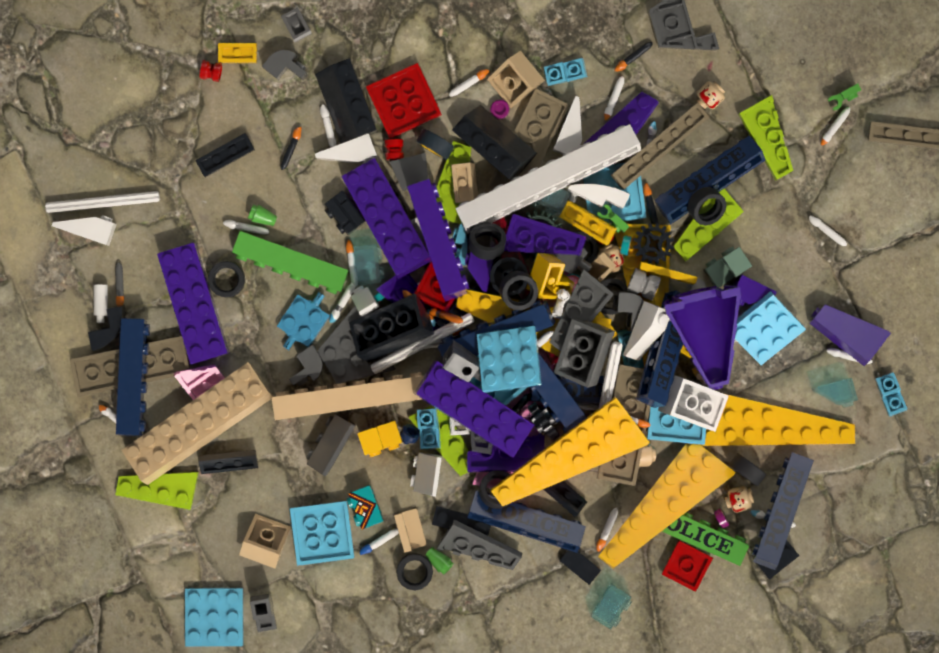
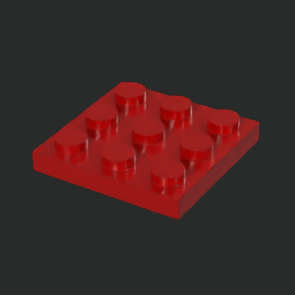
[366,63,442,139]

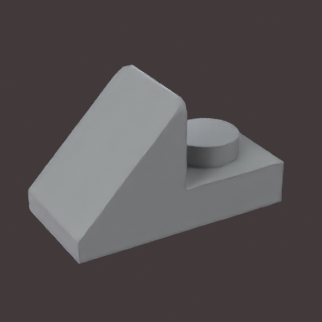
[281,7,312,43]

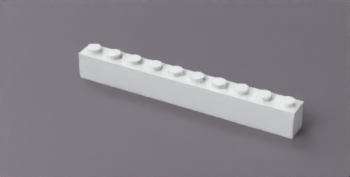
[455,124,641,234]

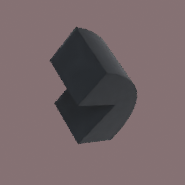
[88,304,126,351]

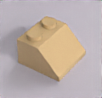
[487,51,545,108]
[239,514,291,568]

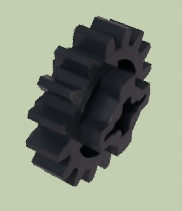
[633,223,675,265]
[528,402,560,441]

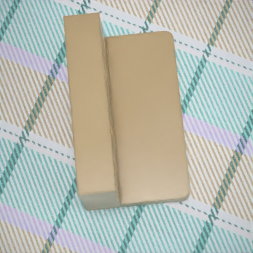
[451,163,478,203]
[588,252,617,282]
[394,508,427,553]

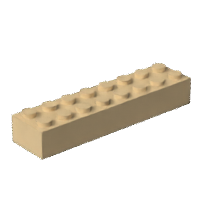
[122,362,274,485]
[272,372,425,420]

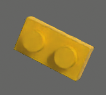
[218,43,257,63]

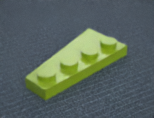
[738,95,793,181]
[436,141,471,225]
[674,189,744,262]
[408,405,469,477]
[115,472,199,510]

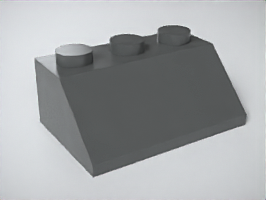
[554,318,615,388]
[306,414,356,476]

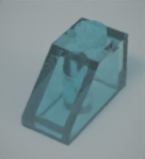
[812,378,858,408]

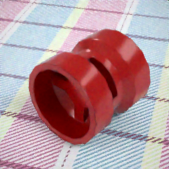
[200,60,222,82]
[384,139,404,160]

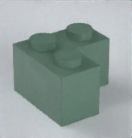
[703,246,752,287]

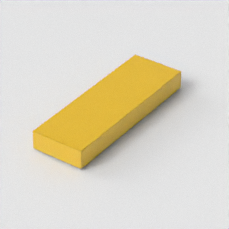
[559,200,617,245]
[639,262,698,285]

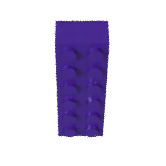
[341,158,431,279]
[407,179,469,301]
[157,243,230,364]
[413,361,534,458]

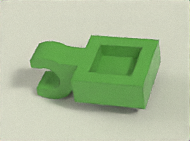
[827,83,861,111]
[597,204,630,233]

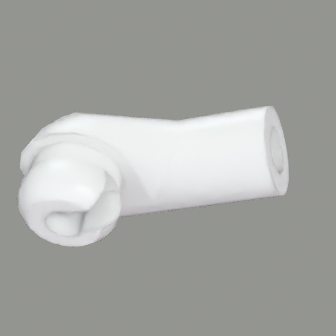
[552,289,570,318]

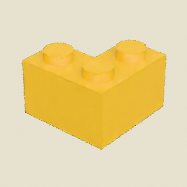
[526,253,575,299]
[357,420,402,458]

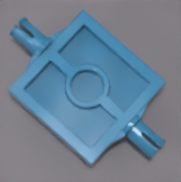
[277,292,330,350]

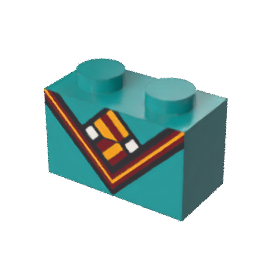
[346,484,384,529]

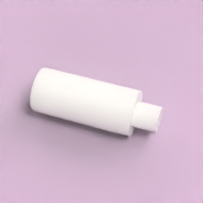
[94,285,108,323]

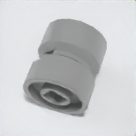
[627,268,661,301]

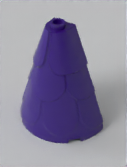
[663,285,741,390]

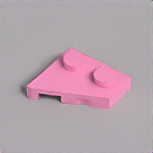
[174,365,225,400]

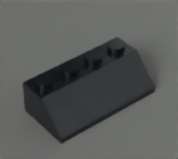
[315,58,377,144]
[452,105,537,181]
[349,294,434,362]

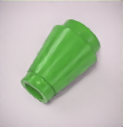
[248,204,277,226]
[425,547,454,575]

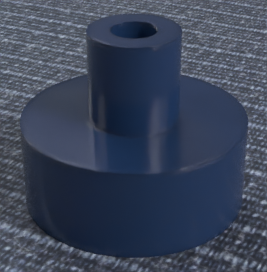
[400,424,420,444]

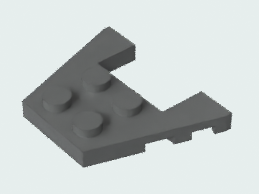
[648,0,719,51]
[317,306,396,384]

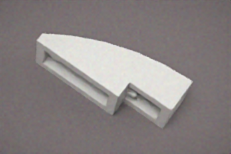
[568,184,630,209]

